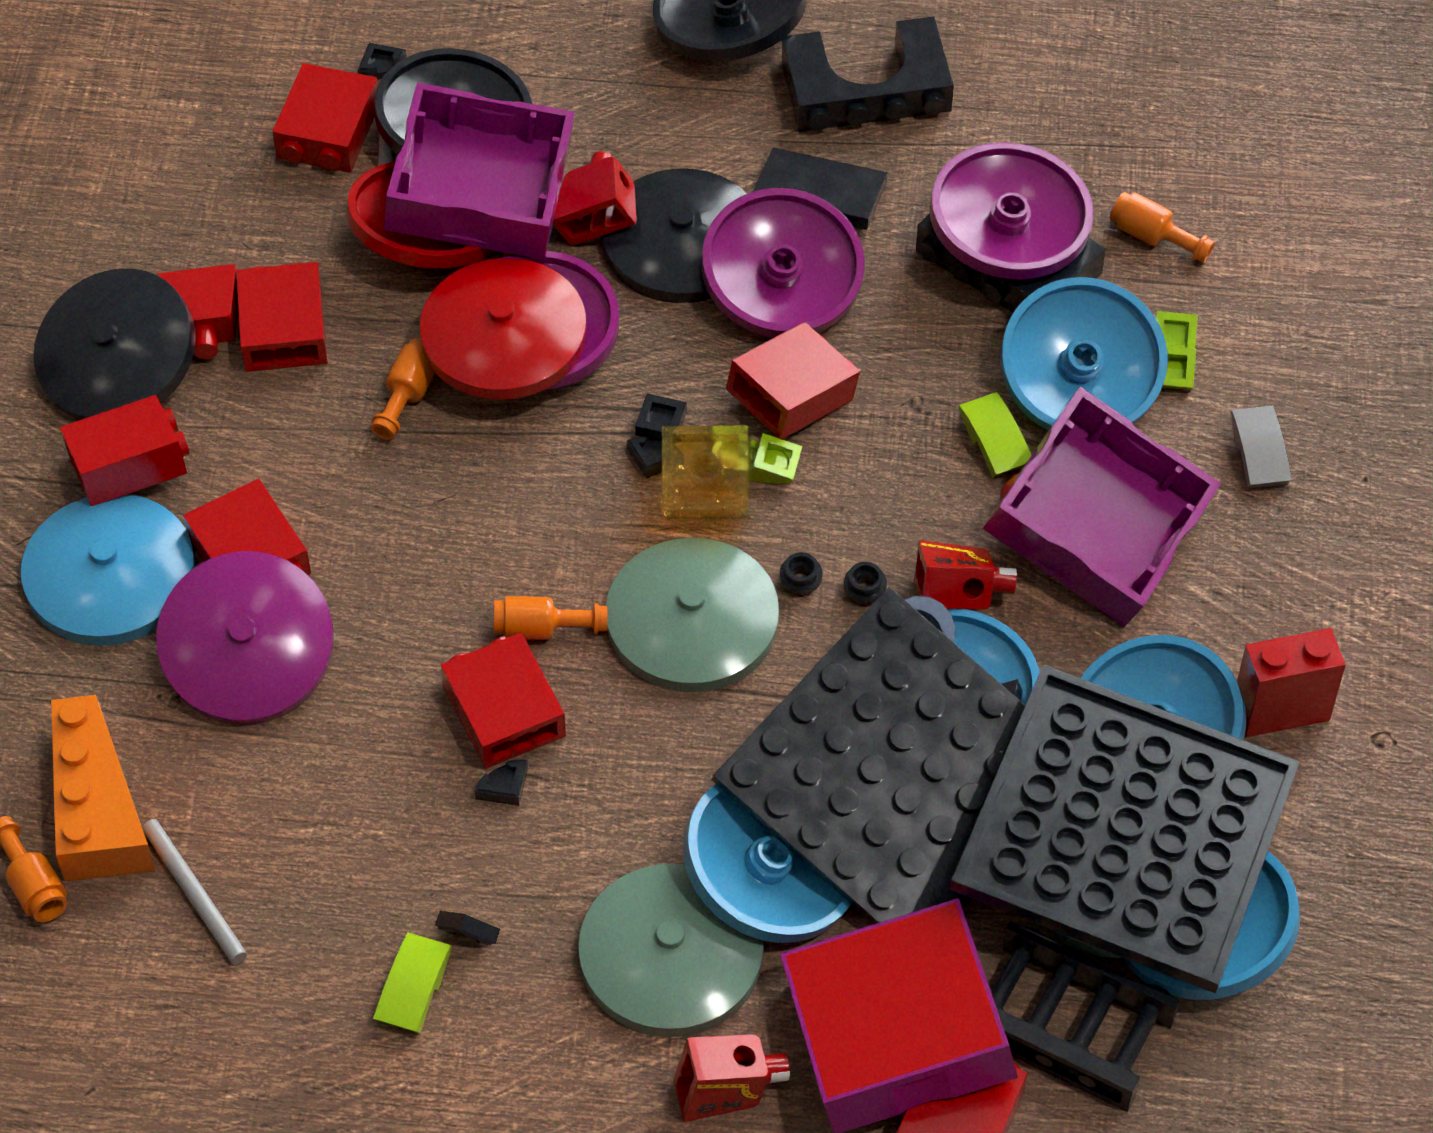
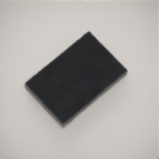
[753,147,888,230]

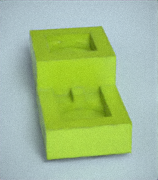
[1155,311,1198,390]
[958,392,1031,479]
[706,428,802,484]
[373,932,453,1034]

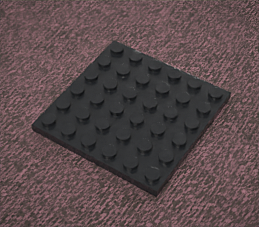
[711,587,1026,924]
[949,664,1300,994]

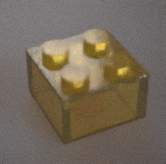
[662,425,751,519]

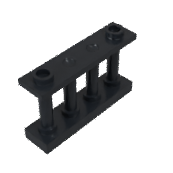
[991,921,1180,1112]

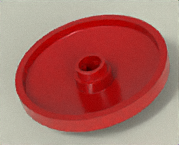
[347,161,495,268]
[420,258,587,400]

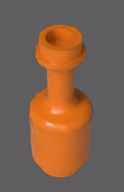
[1109,191,1215,263]
[370,338,435,440]
[494,596,608,640]
[0,816,68,922]

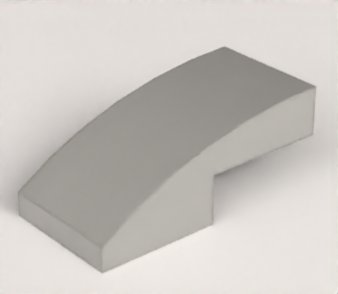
[1230,405,1292,489]

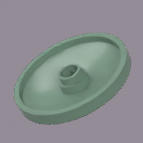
[606,538,779,692]
[579,864,763,1037]

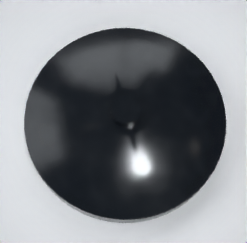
[653,0,807,61]
[374,48,532,155]
[602,168,747,303]
[34,268,196,420]

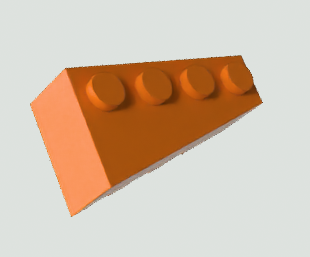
[51,695,155,882]

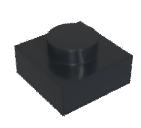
[635,394,687,445]

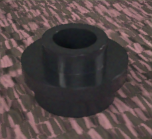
[780,552,823,594]
[844,562,887,604]

